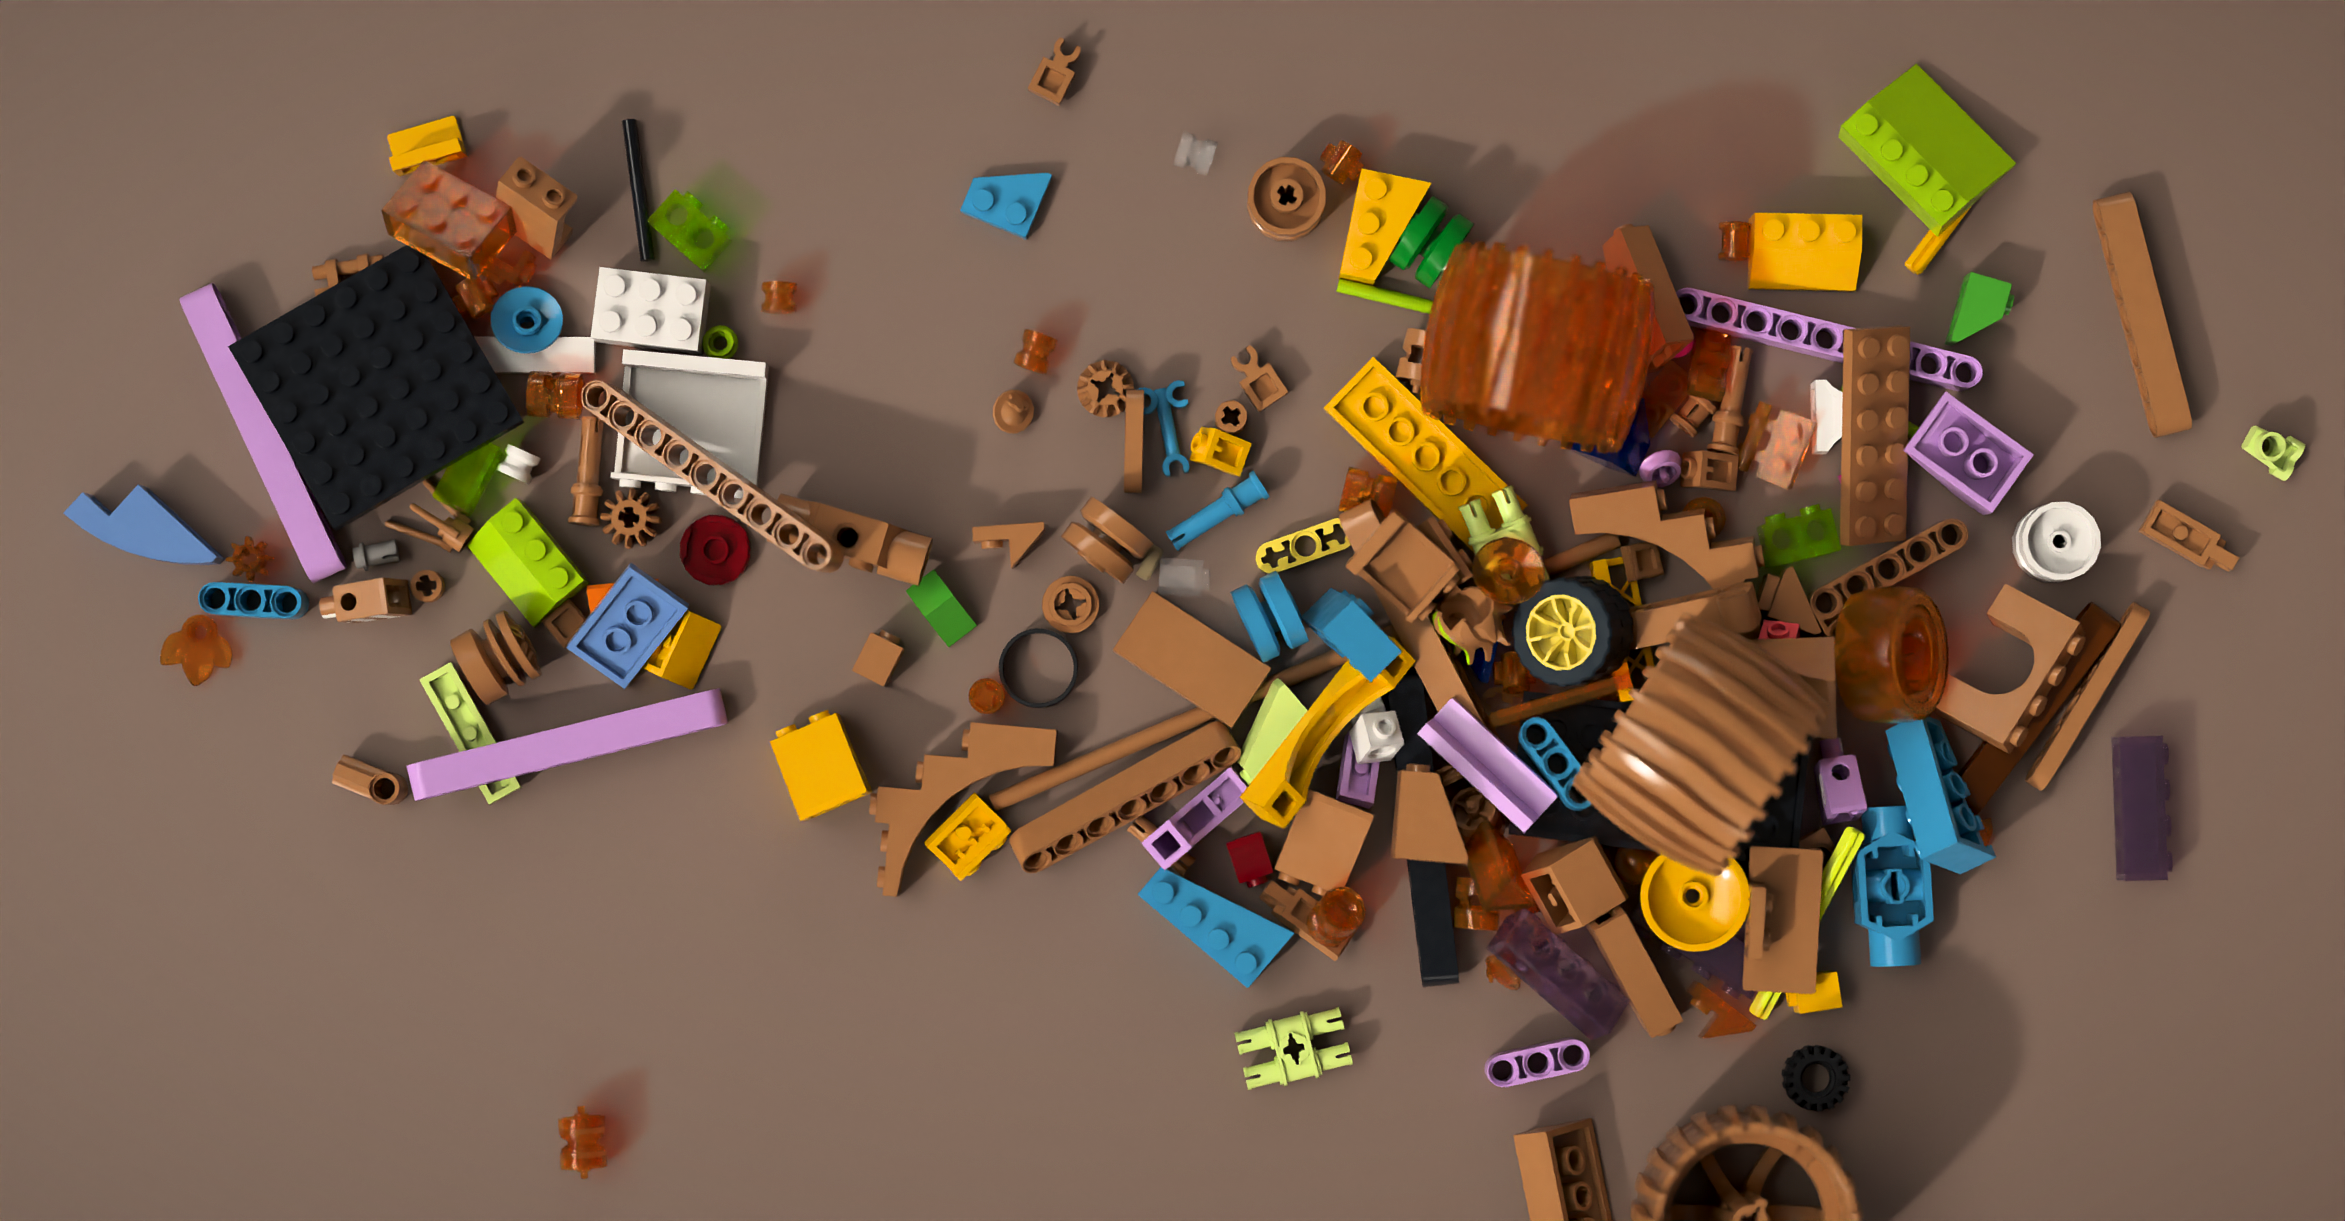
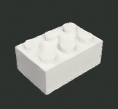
[591,267,711,355]

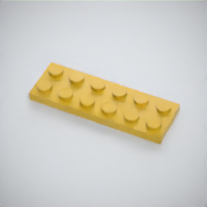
[1323,357,1528,554]

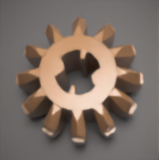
[600,488,662,549]

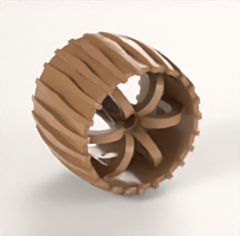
[1572,613,1830,877]
[1630,1104,1863,1221]

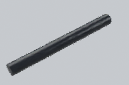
[622,119,655,262]

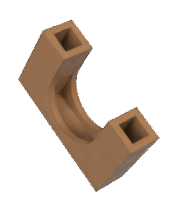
[1929,584,2086,754]

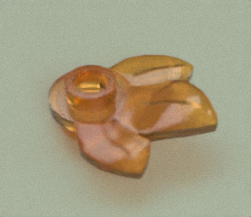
[160,615,232,686]

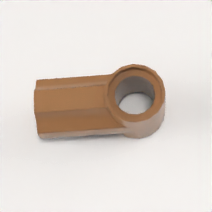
[332,754,408,805]

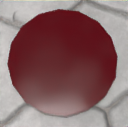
[680,515,751,586]

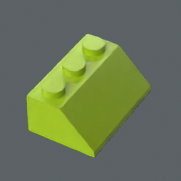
[467,498,590,628]

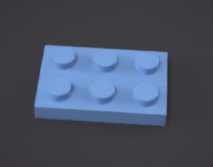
[566,563,689,689]

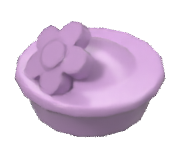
[1639,450,1681,487]

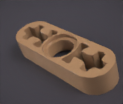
[1124,389,1144,493]

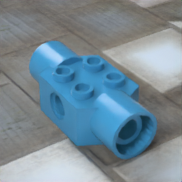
[1851,805,1934,967]

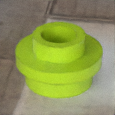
[702,325,739,359]

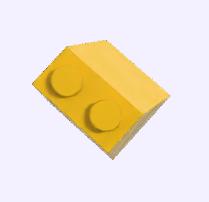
[770,710,872,821]

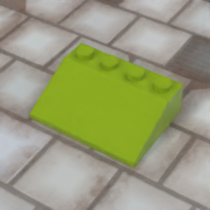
[1838,64,2017,237]

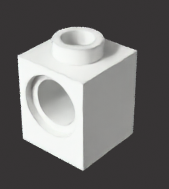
[1349,711,1404,764]

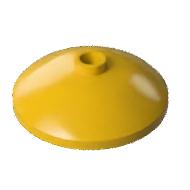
[1640,854,1750,951]

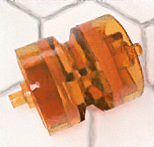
[558,1106,608,1179]

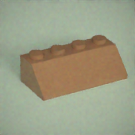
[1513,1118,1612,1221]

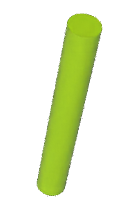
[1336,278,1443,317]

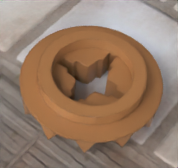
[1077,360,1134,417]
[1042,576,1099,633]

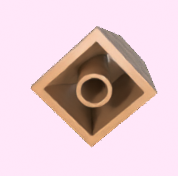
[1747,637,1837,739]
[1391,764,1468,864]
[1273,789,1374,899]

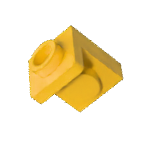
[1190,427,1252,477]

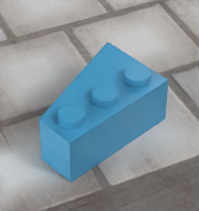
[1302,588,1402,682]

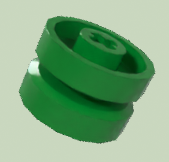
[1389,195,1474,289]

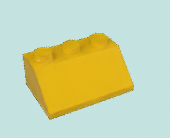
[1748,213,1862,292]

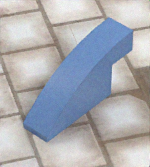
[63,484,225,565]

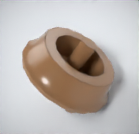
[993,390,1034,434]

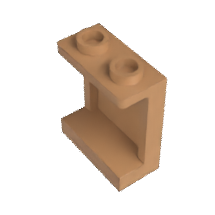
[493,157,577,260]
[1345,508,1460,623]

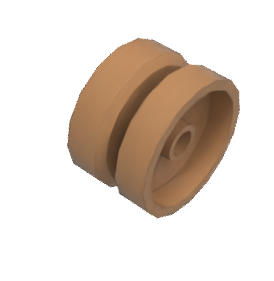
[1247,157,1326,241]
[1061,496,1154,584]

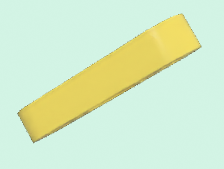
[1256,518,1351,574]

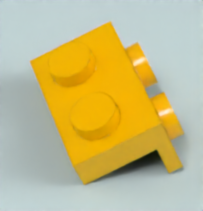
[923,792,1011,881]

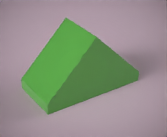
[906,569,977,647]

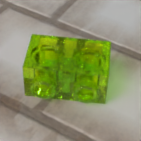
[647,189,732,272]
[1756,504,1841,569]

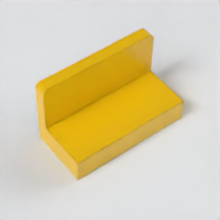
[387,116,468,177]
[642,610,721,690]

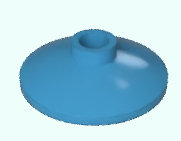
[491,286,563,353]

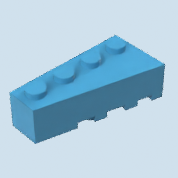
[1885,713,1996,874]

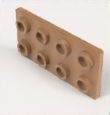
[1742,846,1823,994]

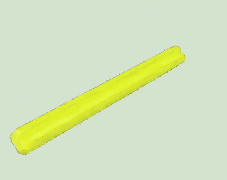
[1749,826,1865,1020]

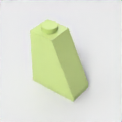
[1237,678,1308,786]

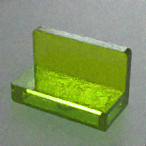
[433,443,503,517]

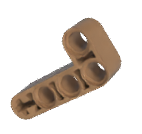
[1629,582,1762,650]

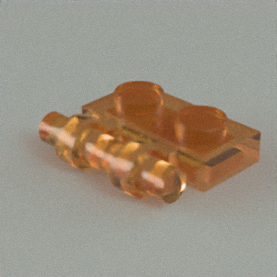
[1738,401,1817,489]

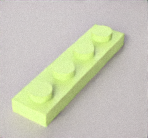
[419,662,522,805]

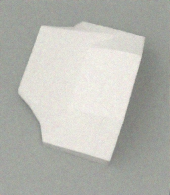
[1810,380,1843,454]

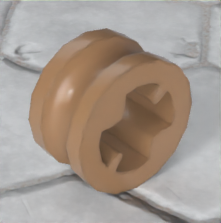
[410,570,445,602]
[1434,764,1464,787]

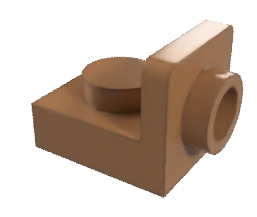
[1680,450,1739,492]

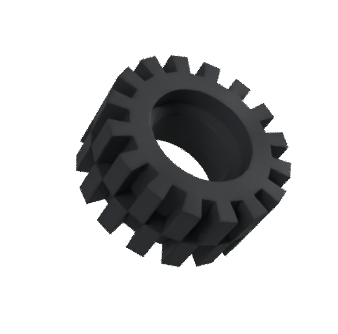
[1782,1045,1851,1112]

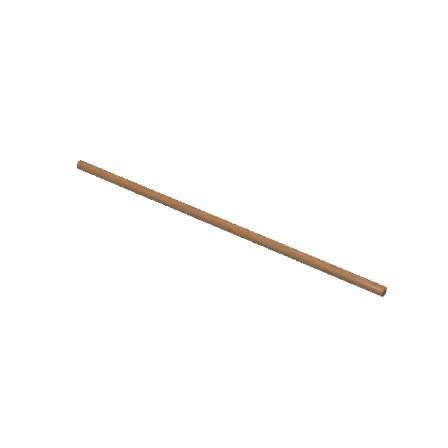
[989,533,1621,811]

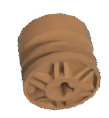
[450,610,542,705]

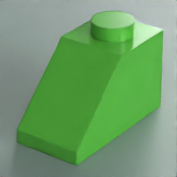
[1945,272,2014,346]

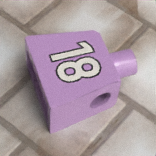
[1814,738,1867,825]

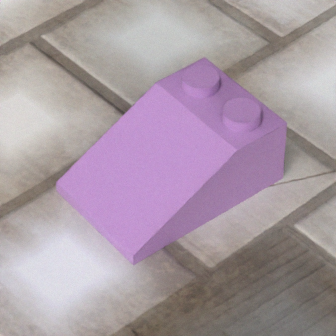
[1903,392,2034,516]

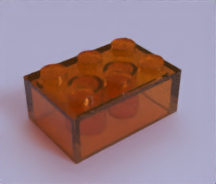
[381,160,517,282]

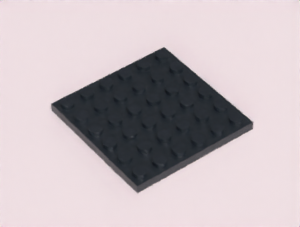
[228,239,524,531]

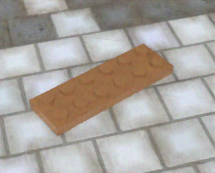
[1840,325,1910,546]

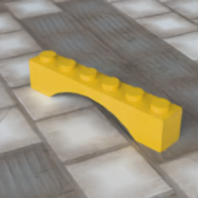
[1240,636,1415,829]

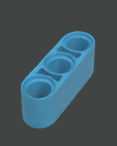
[198,582,309,620]
[1518,717,1591,811]

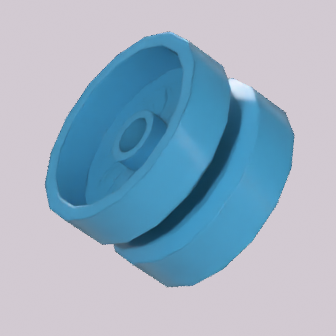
[1230,571,1309,663]

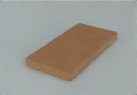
[1113,591,1272,729]

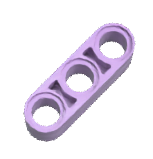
[1485,1037,1590,1087]

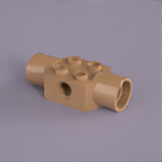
[767,493,933,586]

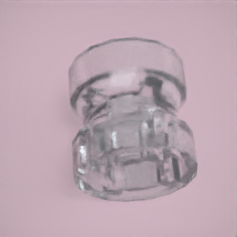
[1173,131,1218,176]

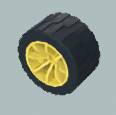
[1512,576,1634,687]

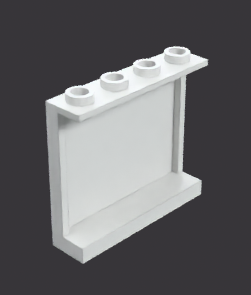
[610,349,770,499]

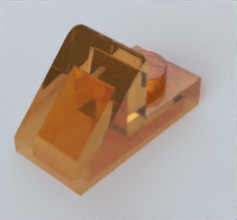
[1686,980,1757,1039]

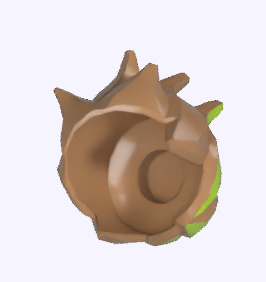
[1433,585,1513,665]

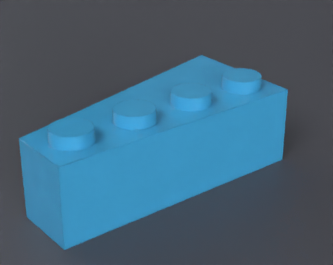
[1138,867,1294,988]

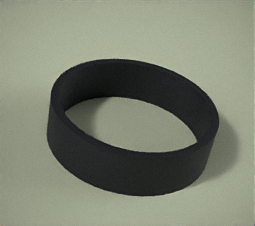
[999,629,1078,708]

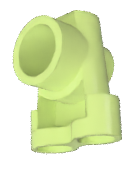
[2241,426,2305,481]

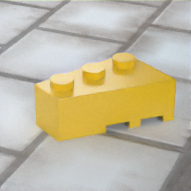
[1338,169,1432,286]

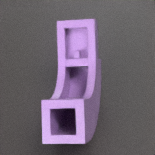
[1141,766,1248,871]

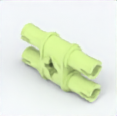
[1458,485,1550,605]
[1234,1007,1353,1090]

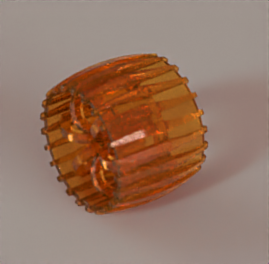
[1420,241,1655,453]

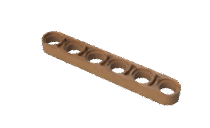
[2025,602,2150,791]

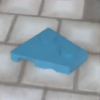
[960,173,1052,239]

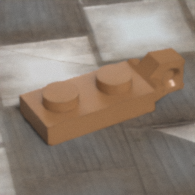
[2138,500,2239,572]
[1259,881,1357,961]

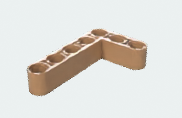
[1807,518,1969,683]

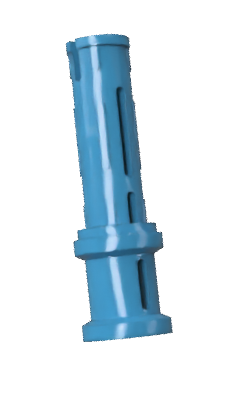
[1165,471,1270,551]

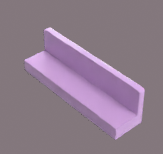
[1417,698,1558,832]

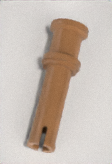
[1707,346,1753,455]
[568,416,605,526]

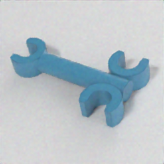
[1137,380,1189,477]

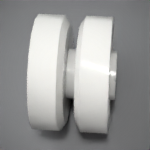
[2012,502,2101,583]

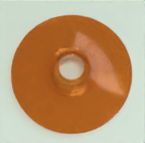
[1472,538,1545,604]

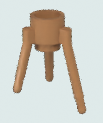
[385,479,475,553]

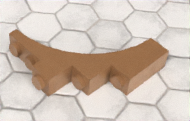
[1569,480,1765,639]
[869,722,1058,897]

